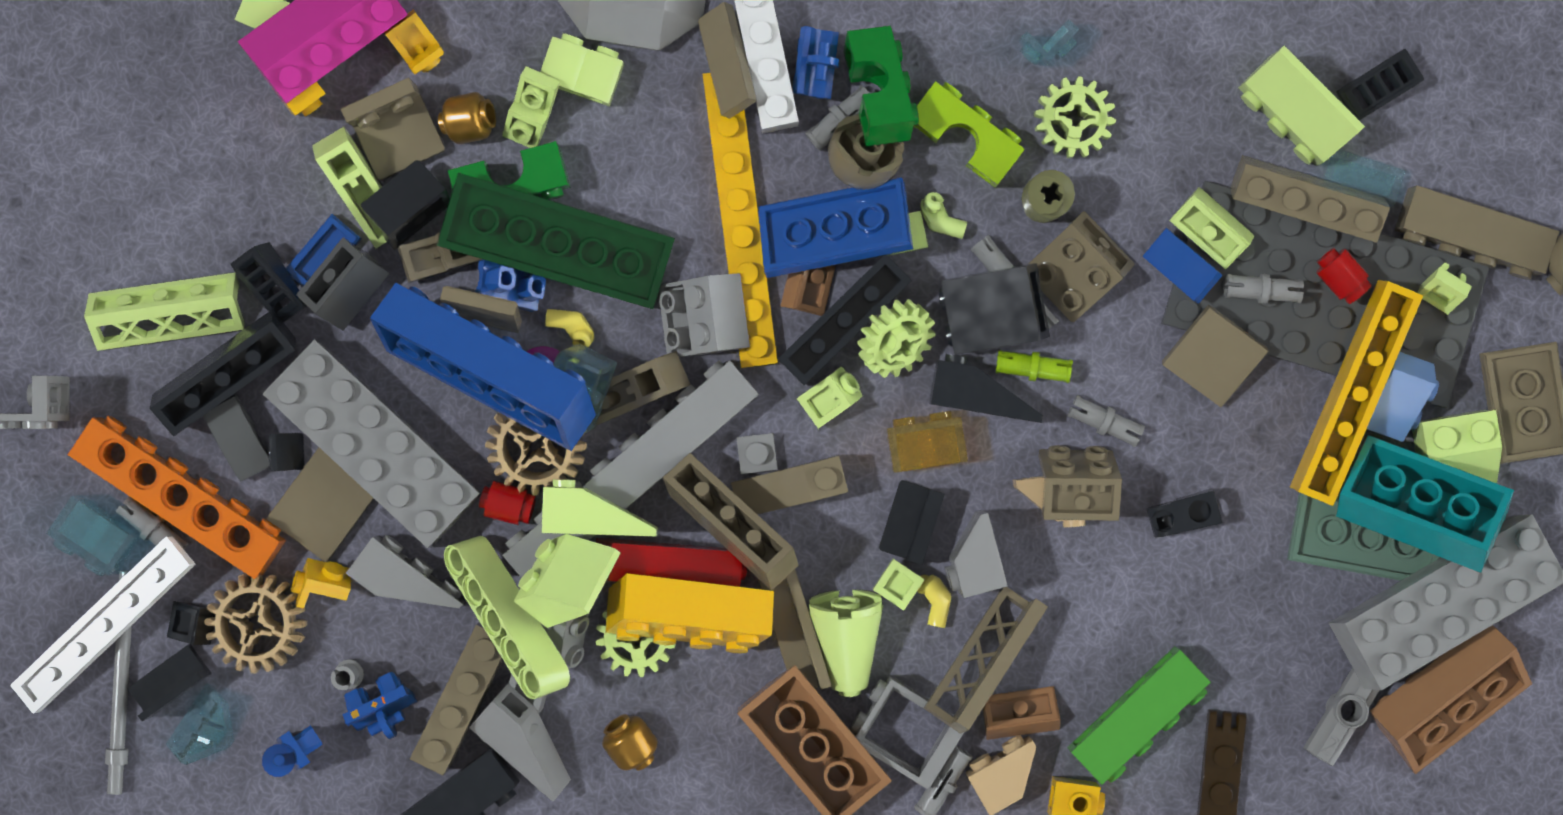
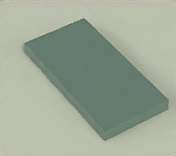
[1287,492,1440,581]

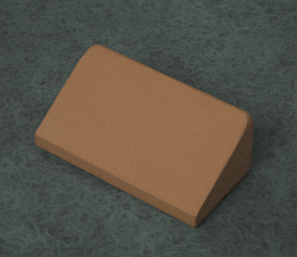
[781,265,836,316]
[982,686,1061,740]

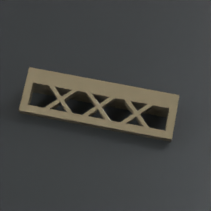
[758,569,832,690]
[924,587,1048,734]

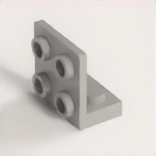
[0,376,70,429]

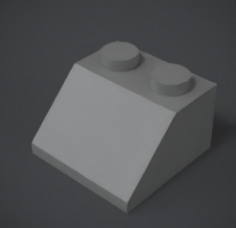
[945,510,1008,598]

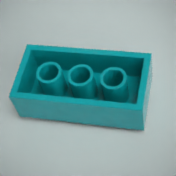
[1336,435,1514,573]

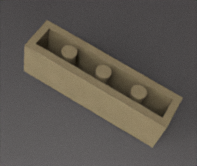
[1230,155,1390,243]
[1394,185,1559,280]
[663,453,799,591]
[410,622,503,776]

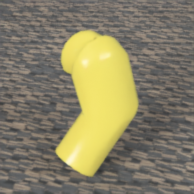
[545,309,595,350]
[917,574,951,628]

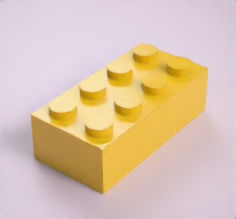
[605,573,774,653]

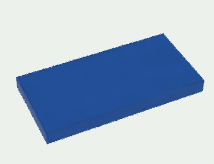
[758,177,913,278]

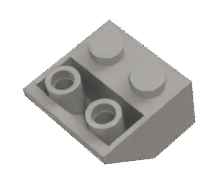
[659,273,750,357]

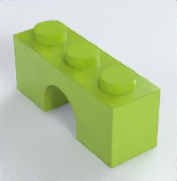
[914,81,1025,188]

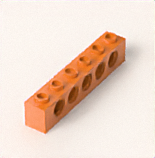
[68,415,286,579]

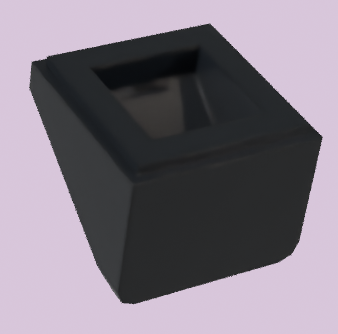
[269,433,305,471]
[167,601,216,645]

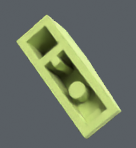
[312,127,386,248]
[542,479,658,536]

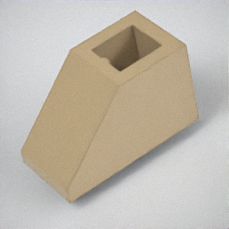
[965,735,1036,815]

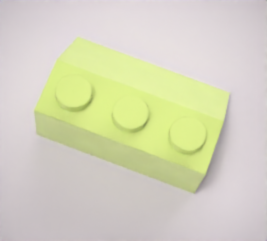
[1238,46,1365,166]

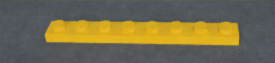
[702,73,778,368]

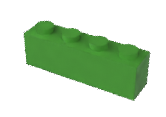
[1067,646,1211,785]

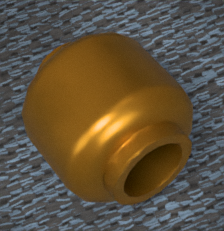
[438,92,496,144]
[602,714,658,771]

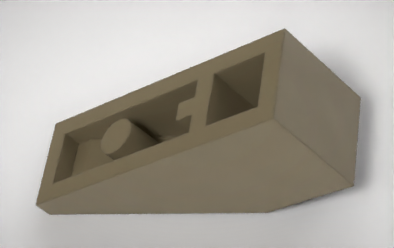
[586,351,691,430]
[731,455,848,514]

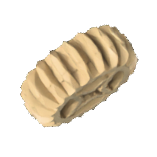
[485,412,587,496]
[204,574,307,674]

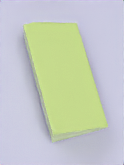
[1169,187,1254,270]

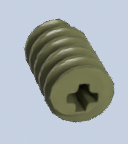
[1021,170,1075,223]

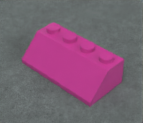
[237,0,408,103]

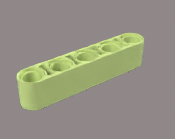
[444,536,570,699]

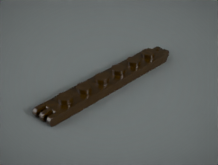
[1197,709,1246,815]

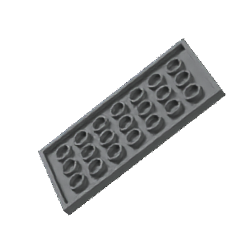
[1161,181,1489,408]

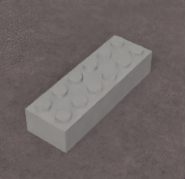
[263,339,482,548]
[1329,514,1563,691]

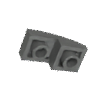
[204,394,270,482]

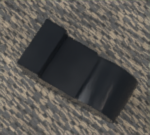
[1147,488,1223,538]

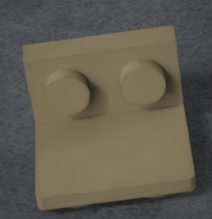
[340,77,445,180]
[1028,211,1135,322]
[1039,445,1122,521]

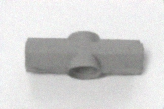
[1303,667,1379,766]

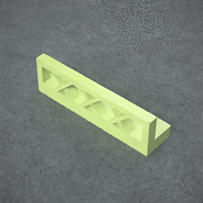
[84,273,244,351]

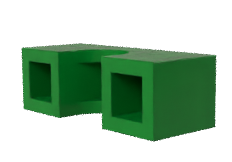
[843,26,919,146]
[448,141,571,200]

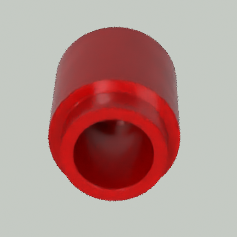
[1316,248,1372,304]
[479,481,536,526]

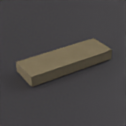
[698,2,757,119]

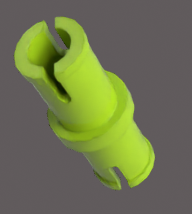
[995,350,1073,383]

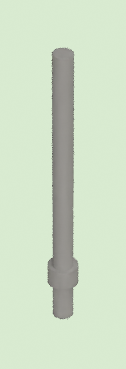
[105,571,132,795]

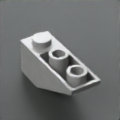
[346,535,467,609]
[469,684,571,801]

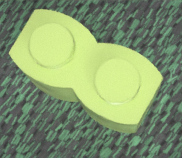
[540,34,624,106]

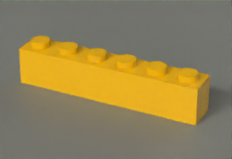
[1290,280,1423,506]

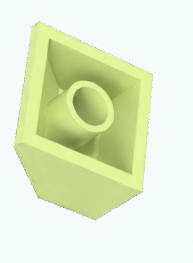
[1412,410,1502,483]
[514,534,620,628]

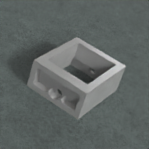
[849,675,964,790]

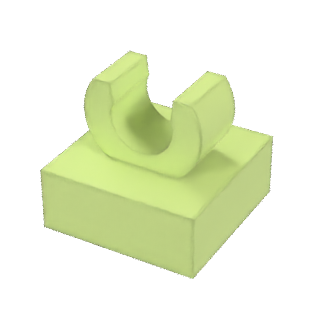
[1417,263,1472,315]
[872,558,925,611]

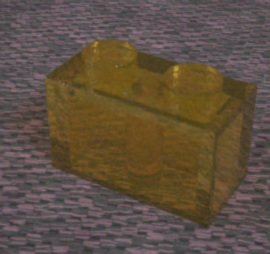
[886,411,968,473]

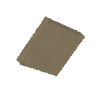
[440,286,522,333]
[1162,304,1269,407]

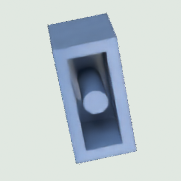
[1367,352,1439,442]

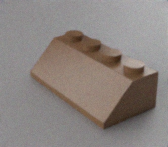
[1370,625,1532,774]
[737,665,892,815]

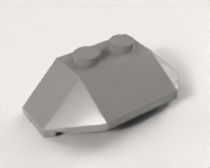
[557,0,706,51]

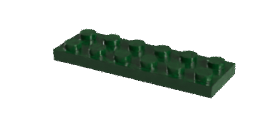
[436,172,675,309]

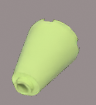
[808,590,883,697]

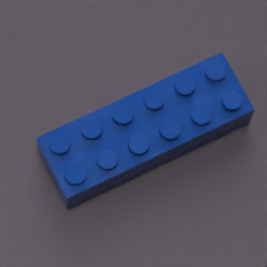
[370,283,596,451]

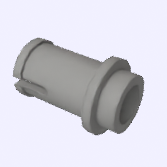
[331,659,364,690]

